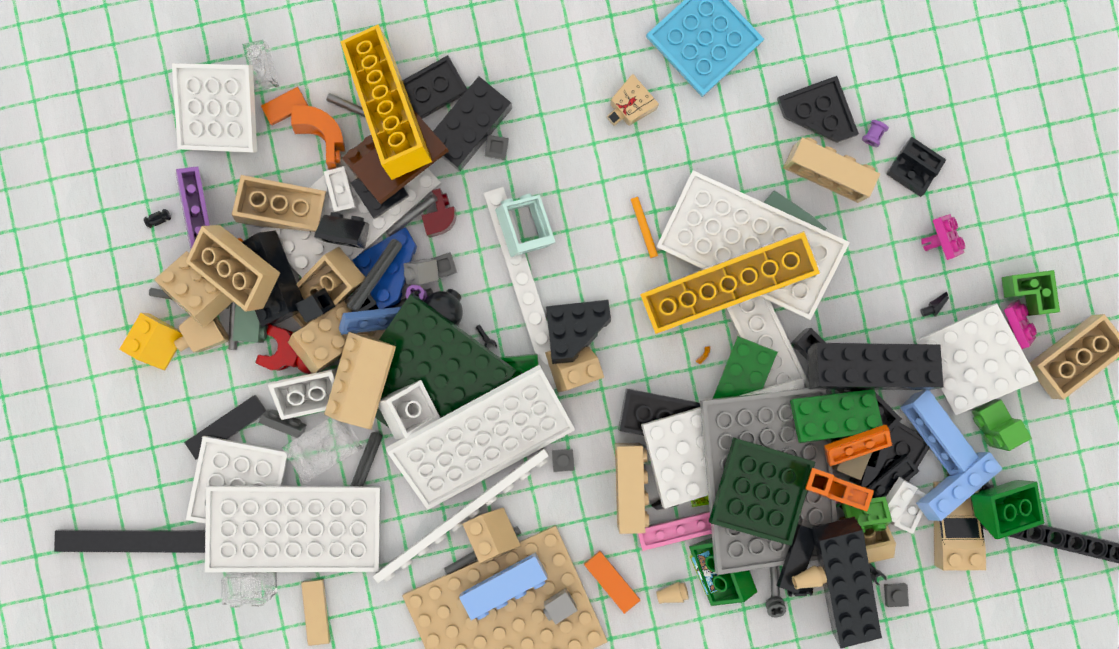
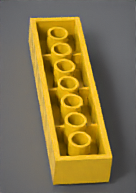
[340,24,432,180]
[640,231,820,334]

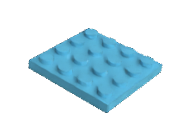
[646,0,764,97]

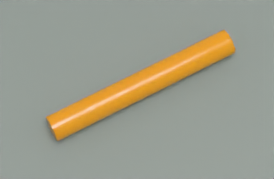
[630,197,658,258]

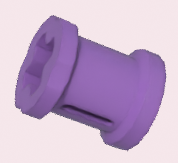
[862,120,889,147]
[405,285,427,301]

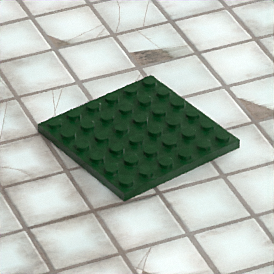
[375,293,516,428]

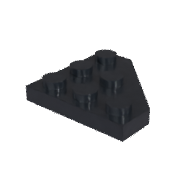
[777,76,859,143]
[546,300,611,364]

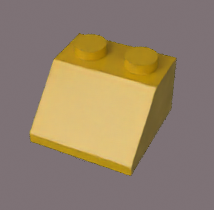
[119,313,183,370]

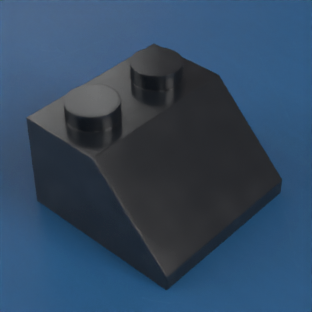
[314,212,370,249]

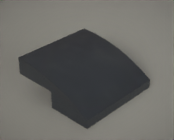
[886,137,946,197]
[849,448,889,487]

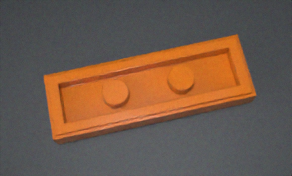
[824,425,892,466]
[584,550,641,614]

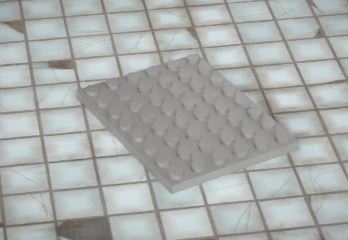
[700,388,837,575]

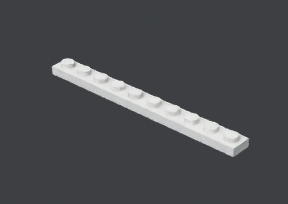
[484,187,557,390]
[373,448,549,583]

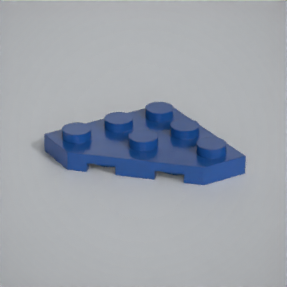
[352,227,417,309]

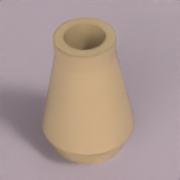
[792,565,827,590]
[656,582,689,604]

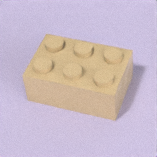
[154,251,233,328]
[288,301,369,374]

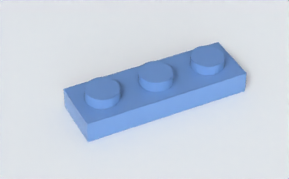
[339,307,401,335]

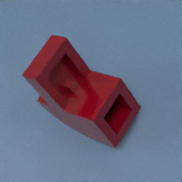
[421,188,457,238]

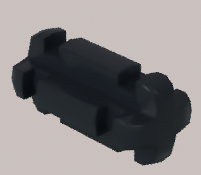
[143,209,171,228]
[787,587,813,597]

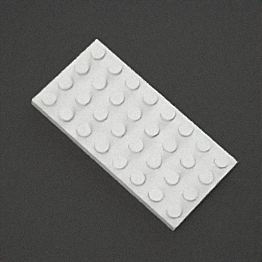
[260,134,441,278]
[657,170,850,320]
[386,365,575,510]
[641,378,805,509]
[205,486,381,572]

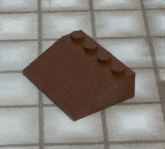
[341,110,449,204]

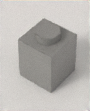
[403,259,439,285]
[543,588,578,624]

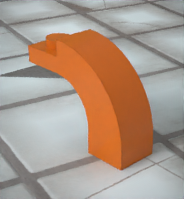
[291,105,345,170]
[805,468,874,512]

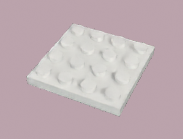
[172,63,257,152]
[916,303,1038,415]
[186,436,289,523]

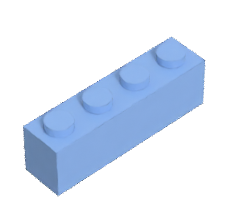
[900,390,979,475]
[916,452,1002,521]
[459,552,548,620]

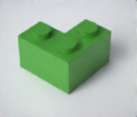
[1002,270,1060,316]
[972,399,1032,451]

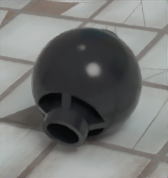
[424,289,463,326]

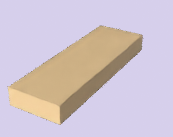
[301,579,330,646]

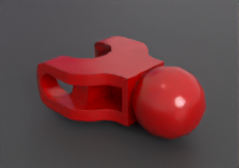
[255,325,312,374]

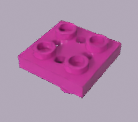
[921,214,965,260]
[1004,300,1037,349]

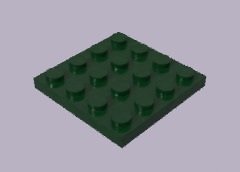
[708,437,816,546]

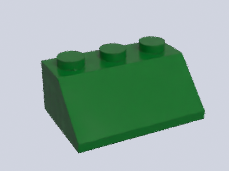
[971,480,1044,539]
[689,538,757,606]

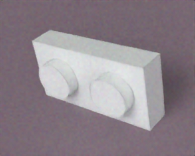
[324,166,356,213]
[886,477,918,523]
[891,490,926,534]

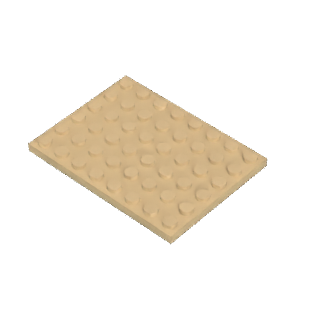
[402,525,608,649]

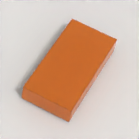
[261,86,308,126]

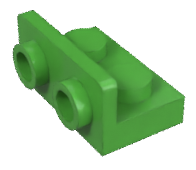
[842,496,892,533]

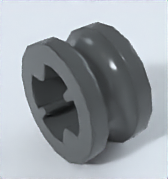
[765,596,786,618]

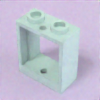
[495,194,556,257]

